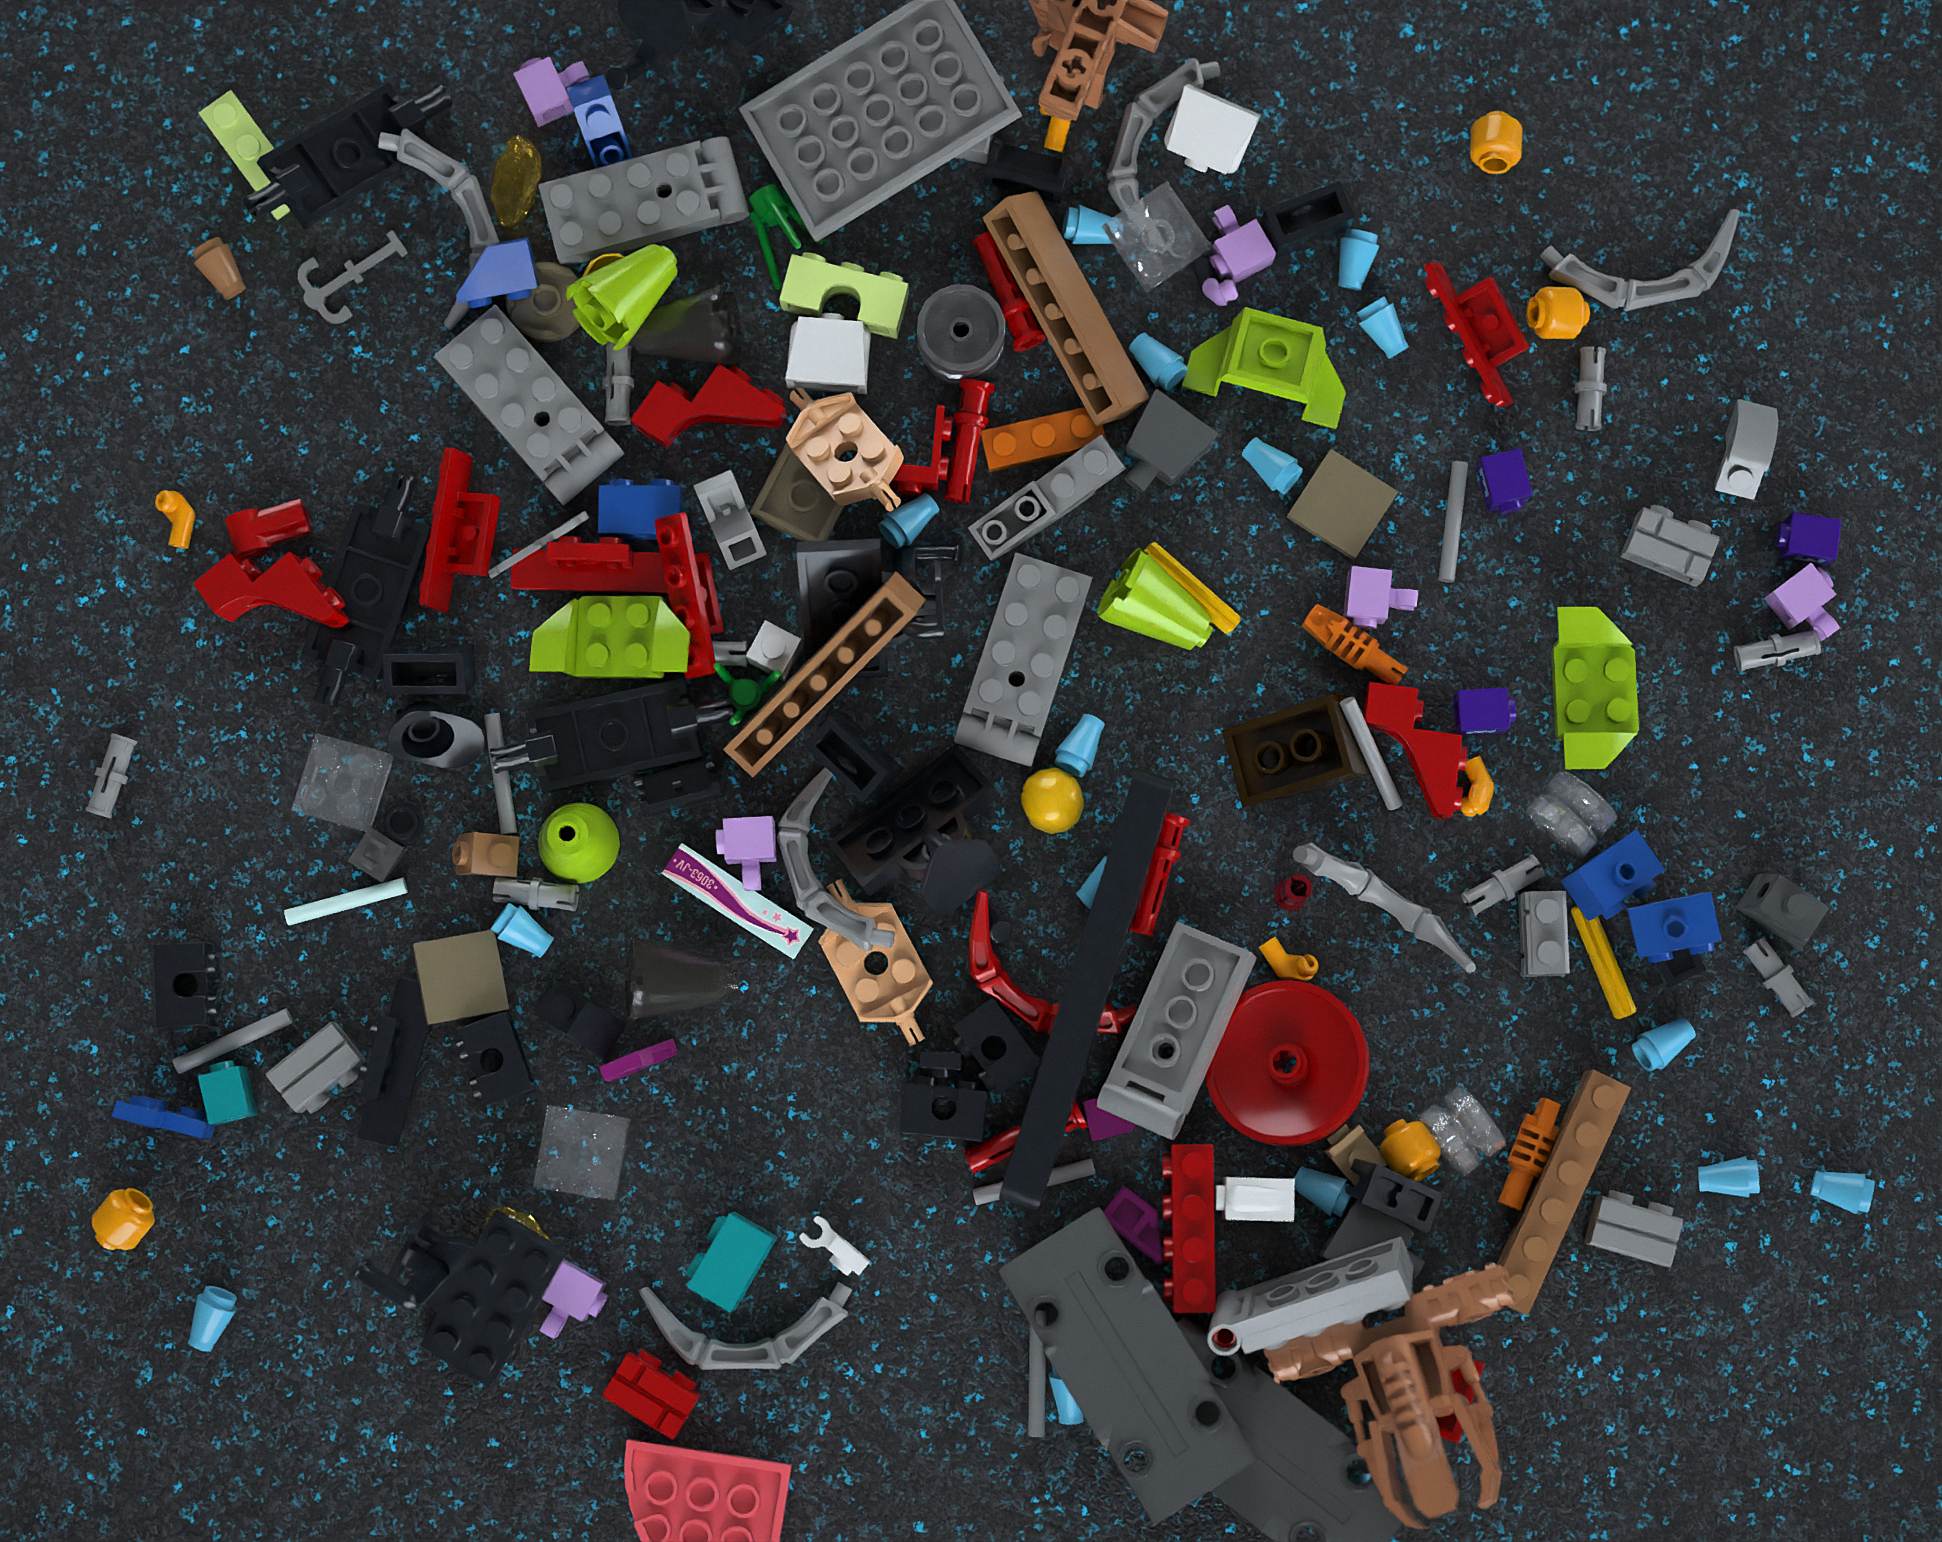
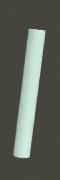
[284,878,408,926]

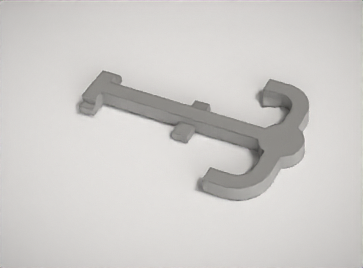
[298,230,408,324]
[487,511,589,579]

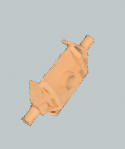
[786,387,904,511]
[818,879,933,1047]

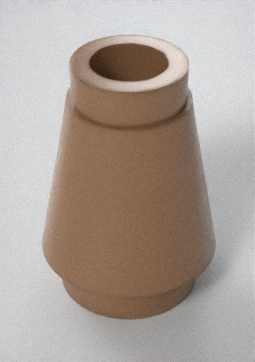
[192,237,246,300]

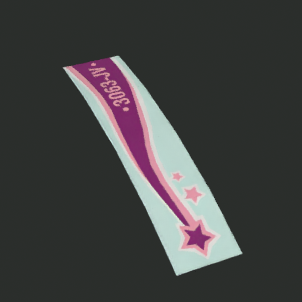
[662,843,814,959]

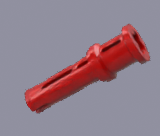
[972,231,1047,352]
[944,379,995,504]
[1129,813,1190,937]
[963,1099,1088,1174]

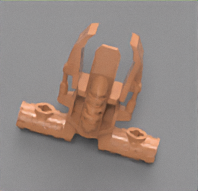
[1028,0,1169,121]
[1263,1263,1517,1528]

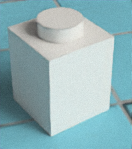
[746,620,804,682]

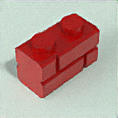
[602,1349,702,1440]

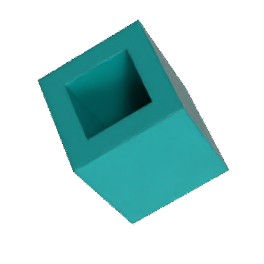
[198,1060,258,1125]

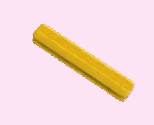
[1144,542,1241,634]
[1571,906,1636,1019]

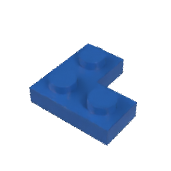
[112,1095,215,1139]

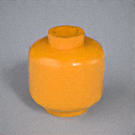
[1470,111,1523,174]
[1526,287,1590,339]
[1379,1119,1441,1182]
[91,1188,155,1250]

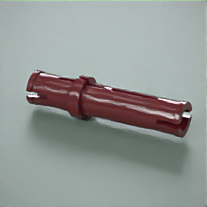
[1274,874,1312,911]

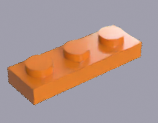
[981,407,1106,473]

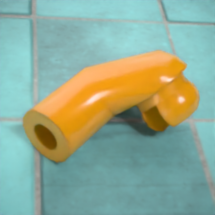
[1039,107,1070,152]
[155,490,195,549]
[1460,755,1495,817]
[1258,936,1319,982]

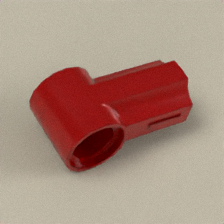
[225,499,312,559]

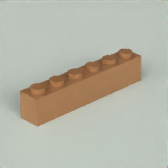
[982,191,1151,426]
[723,572,926,777]
[1496,1070,1631,1315]

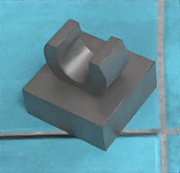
[348,827,407,883]

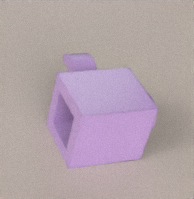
[513,56,590,127]
[1210,205,1276,284]
[1764,563,1840,641]
[1343,566,1418,630]
[716,816,777,891]
[540,1260,608,1339]

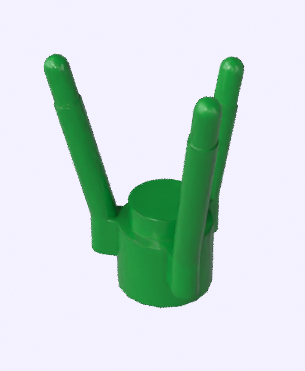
[749,184,824,290]
[714,662,781,726]

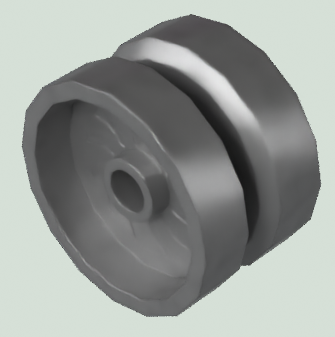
[917,284,1005,383]

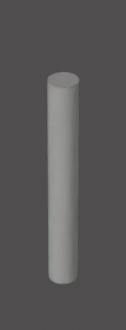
[1438,461,1468,582]
[1339,697,1403,810]
[484,713,518,835]
[173,1008,293,1074]
[972,1158,1096,1205]
[1028,1310,1047,1437]

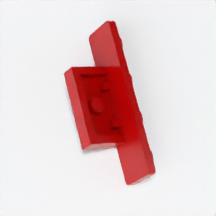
[1424,262,1530,407]
[419,447,501,613]
[654,512,724,679]
[510,536,668,594]

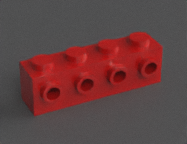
[1162,1144,1215,1313]

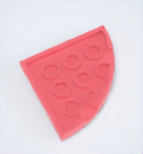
[624,1438,792,1542]

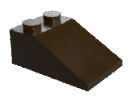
[1222,694,1370,808]

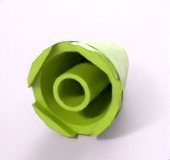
[566,244,678,351]
[1097,548,1213,650]
[538,802,620,884]

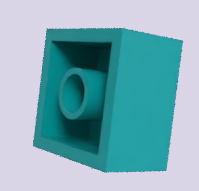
[685,1212,778,1313]

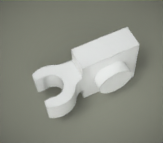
[799,1216,871,1276]

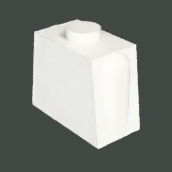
[1164,84,1261,174]
[785,313,871,394]
[1215,1177,1295,1221]

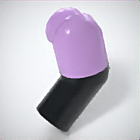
[1191,256,1238,306]

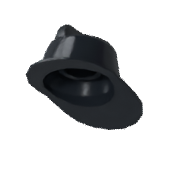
[387,700,485,768]

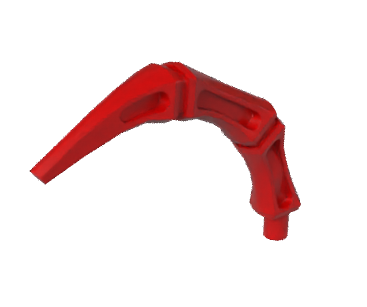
[968,889,1137,1035]

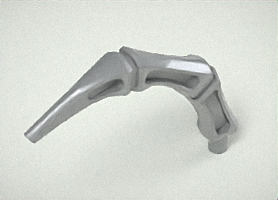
[1106,58,1220,255]
[378,129,500,331]
[1540,209,1740,312]
[777,766,895,952]
[1293,843,1476,973]
[639,1282,852,1370]

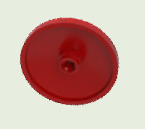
[1205,980,1370,1147]

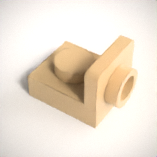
[1324,1124,1387,1187]

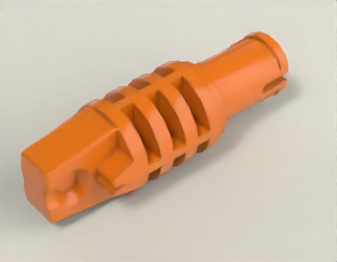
[1302,604,1408,685]
[1497,1098,1561,1211]

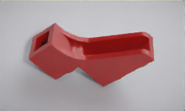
[630,364,787,450]
[193,551,350,629]
[1362,682,1468,820]

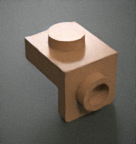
[452,832,519,878]

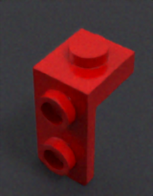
[890,404,953,496]

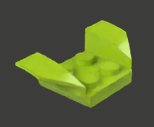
[1182,307,1346,429]
[529,596,690,679]
[1551,607,1639,770]

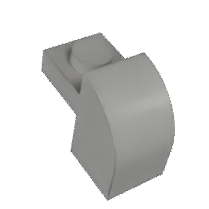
[1714,399,1778,500]
[693,470,767,570]

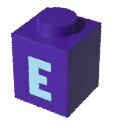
[1476,448,1533,515]
[1775,512,1842,566]
[1453,688,1516,736]

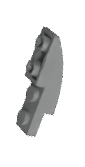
[968,434,1126,561]

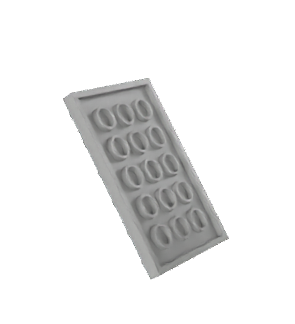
[739,0,1022,242]

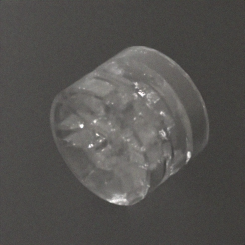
[1526,770,1618,858]
[1418,1085,1506,1177]

